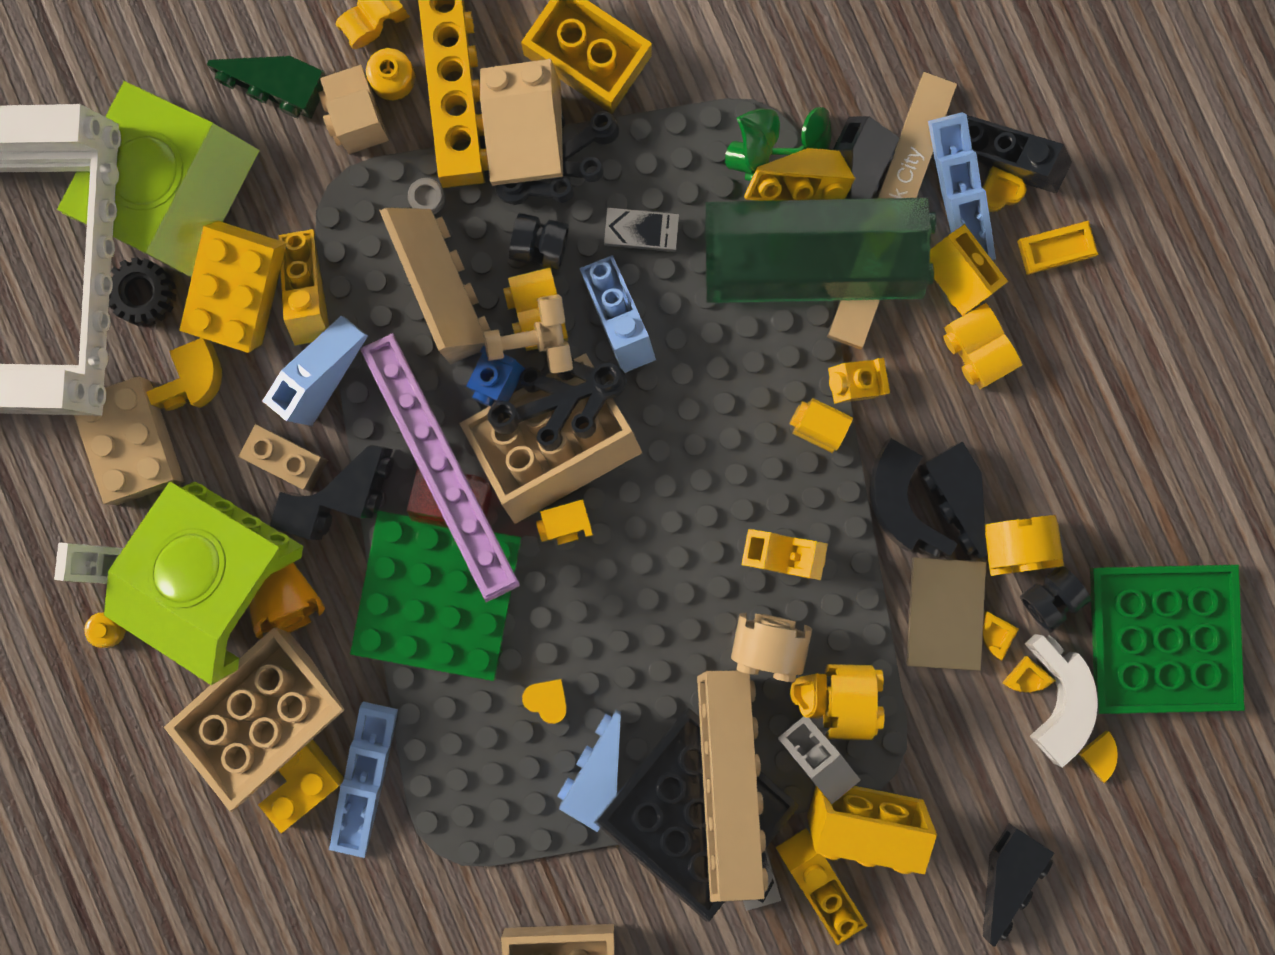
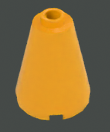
[249,562,325,639]

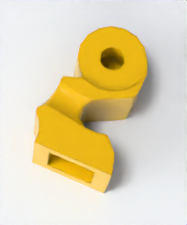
[335,0,410,49]

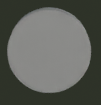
[408,178,445,214]

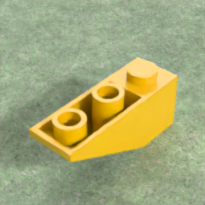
[744,148,855,207]
[278,229,329,346]
[776,828,868,945]

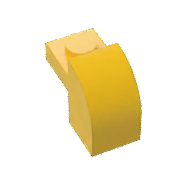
[146,338,222,411]
[741,529,828,580]

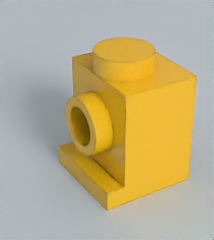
[828,358,890,404]
[536,499,594,545]

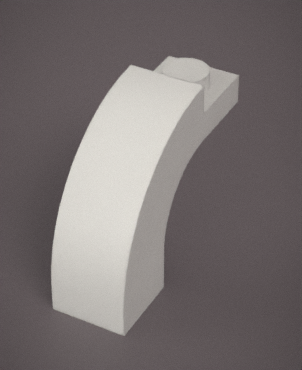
[54,542,123,584]
[1024,634,1098,768]

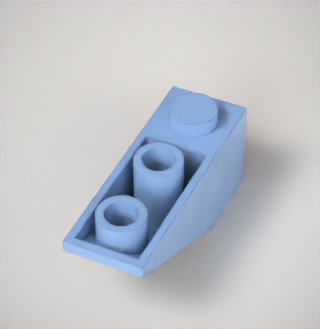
[579,255,656,373]
[263,316,368,426]
[557,709,621,832]

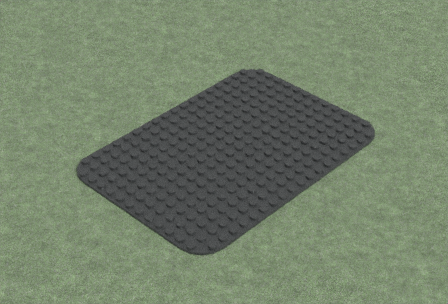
[315,98,907,867]

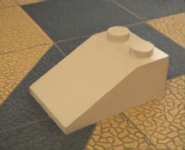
[480,59,563,186]

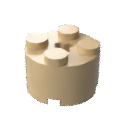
[731,613,812,682]

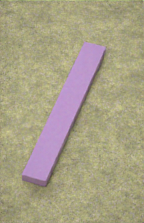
[360,333,520,602]

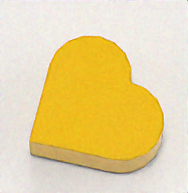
[982,166,1026,212]
[790,673,827,719]
[522,678,567,724]

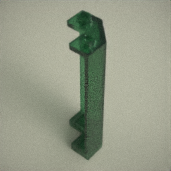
[705,198,936,303]

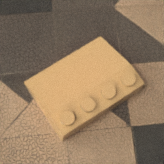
[380,208,491,364]
[459,353,642,524]
[164,627,345,812]

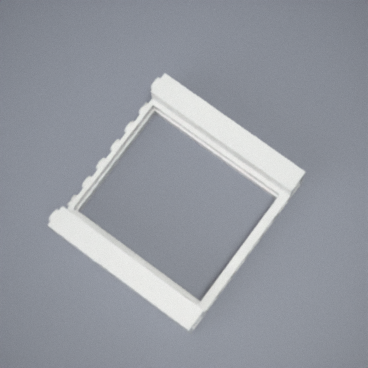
[0,104,121,416]

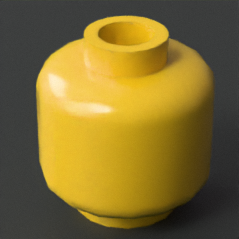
[366,48,415,101]

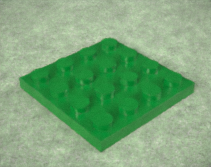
[350,511,522,681]
[1090,565,1245,714]

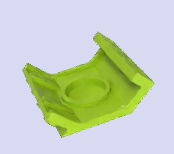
[57,81,260,278]
[104,481,303,685]

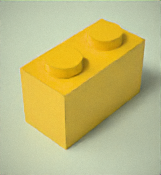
[919,224,1008,316]

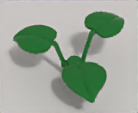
[725,107,832,267]

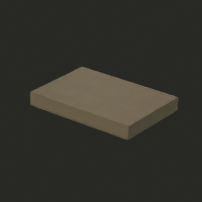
[906,557,986,671]

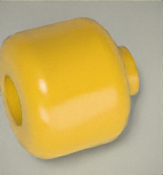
[84,612,126,648]

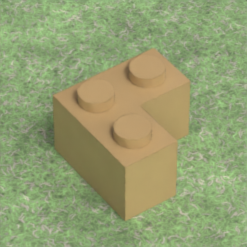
[318,65,389,154]

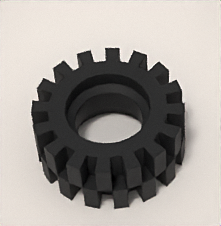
[109,257,177,326]

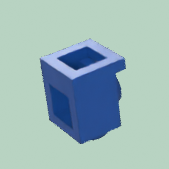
[466,345,525,407]

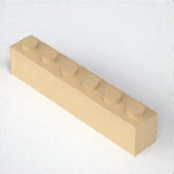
[697,670,768,902]

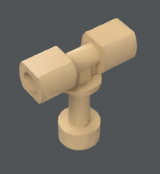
[483,294,573,373]

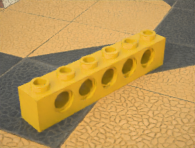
[418,0,489,188]

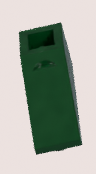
[206,56,326,119]

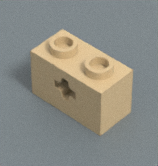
[238,424,328,492]

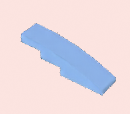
[928,112,996,260]
[329,701,398,858]

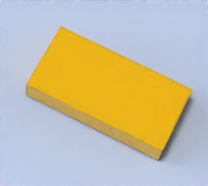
[1017,220,1098,275]

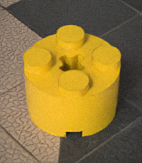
[985,515,1064,576]
[823,664,885,740]

